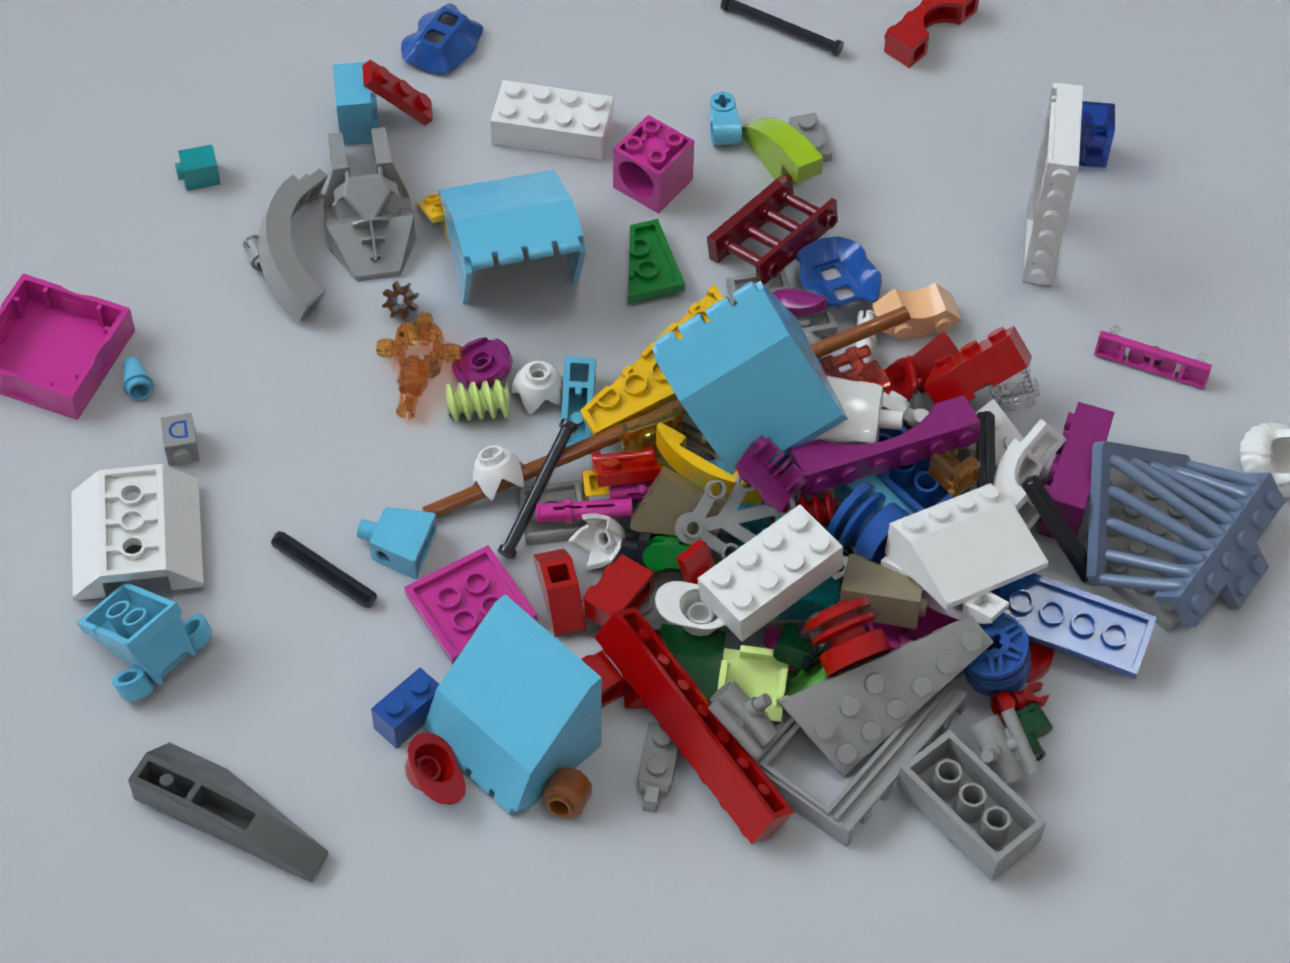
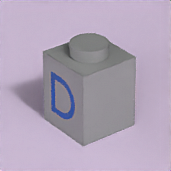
[160,413,200,465]

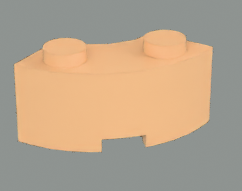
[872,283,962,339]

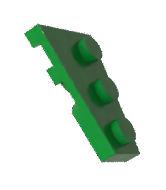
[628,219,685,304]

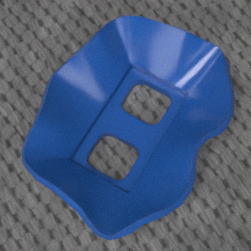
[401,3,483,74]
[795,236,882,308]

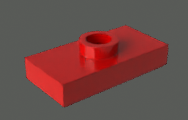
[676,539,715,584]

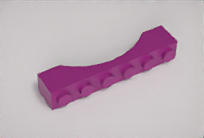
[789,395,981,496]

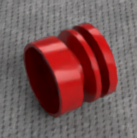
[804,596,891,678]

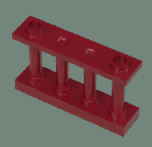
[707,173,838,285]

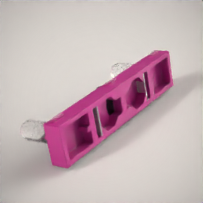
[1094,325,1212,389]

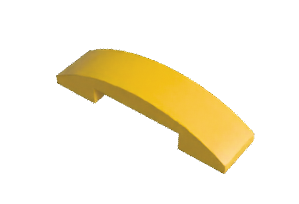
[656,422,764,504]

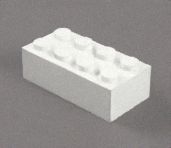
[490,80,614,161]
[698,505,843,642]

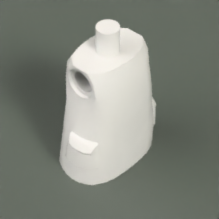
[808,376,904,445]

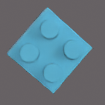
[333,62,379,145]

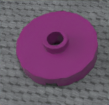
[452,337,513,390]

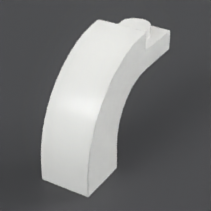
[993,418,1067,530]

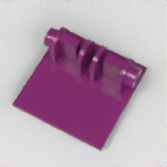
[734,435,807,514]

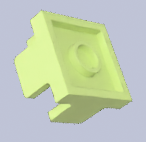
[717,645,789,724]

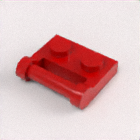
[591,445,661,487]

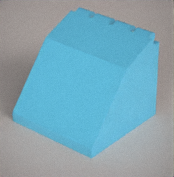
[439,170,586,304]
[652,281,848,475]
[424,594,602,815]

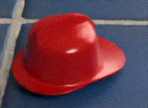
[405,733,466,805]

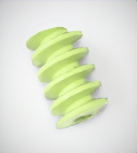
[446,380,510,422]

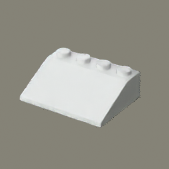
[885,483,1049,610]

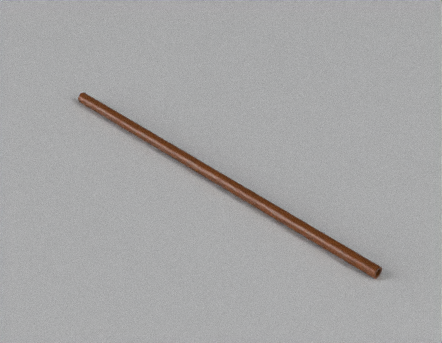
[422,306,910,518]

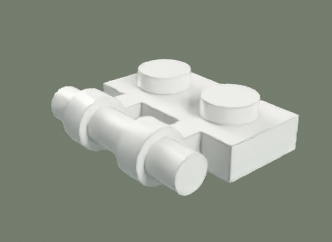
[882,390,929,427]

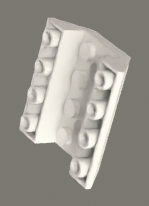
[71,464,204,601]

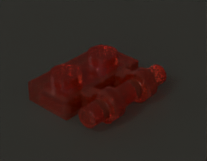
[819,345,891,392]

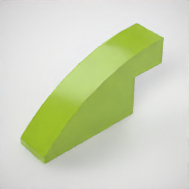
[741,117,823,183]

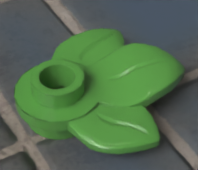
[786,662,829,696]

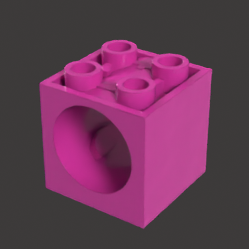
[613,115,695,214]

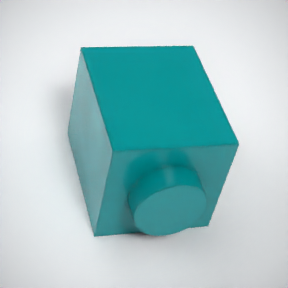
[175,144,221,191]

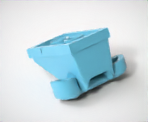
[77,582,212,702]

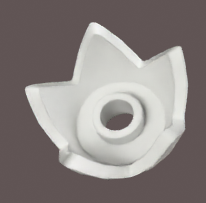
[511,361,563,414]
[472,445,524,501]
[568,513,625,570]

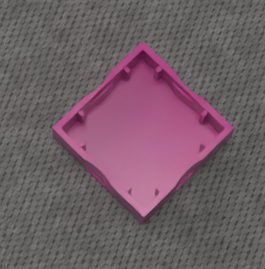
[0,273,135,420]

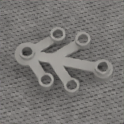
[675,475,795,560]

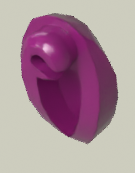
[773,288,828,316]

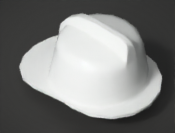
[655,581,725,636]

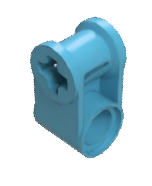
[709,91,742,146]

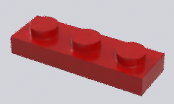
[362,59,433,126]

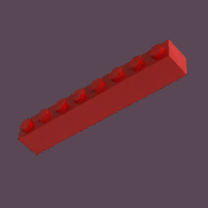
[594,607,794,844]

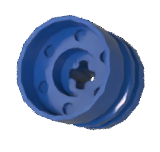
[827,483,911,565]
[963,613,1031,697]

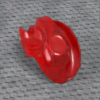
[871,355,923,402]

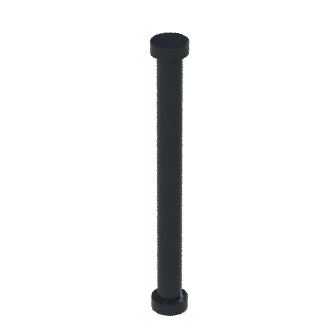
[720,0,844,57]
[497,419,578,559]

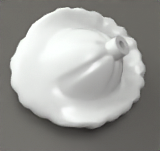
[1239,422,1290,498]

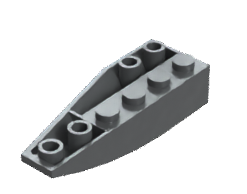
[128,742,328,882]

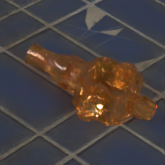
[376,312,462,419]

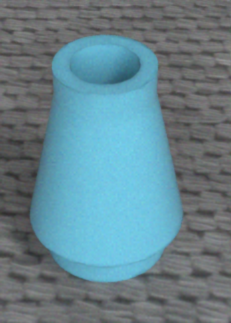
[123,357,154,400]

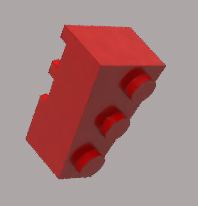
[924,326,1032,404]

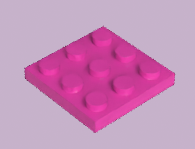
[404,545,537,665]

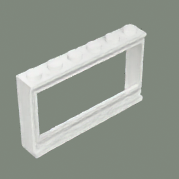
[1022,83,1083,285]

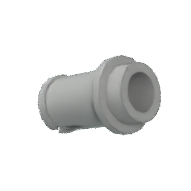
[243,235,263,272]

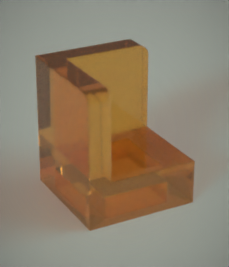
[928,453,981,497]

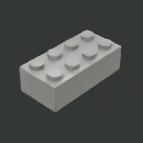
[897,729,1046,881]

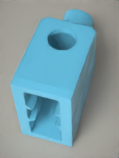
[357,507,437,579]

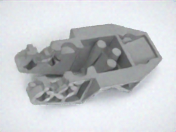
[323,127,417,281]

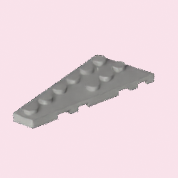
[777,616,994,776]

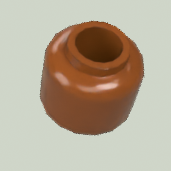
[543,767,592,818]

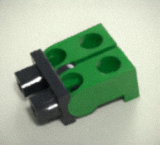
[620,529,691,571]

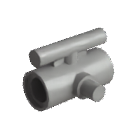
[708,680,778,758]
[969,707,1041,784]

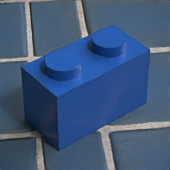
[371,667,439,749]

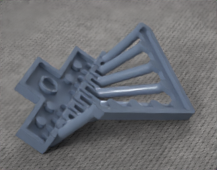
[1086,441,1285,627]

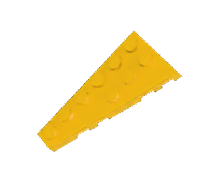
[580,284,723,436]

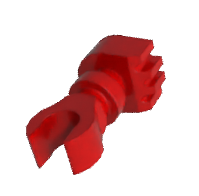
[990,682,1050,723]

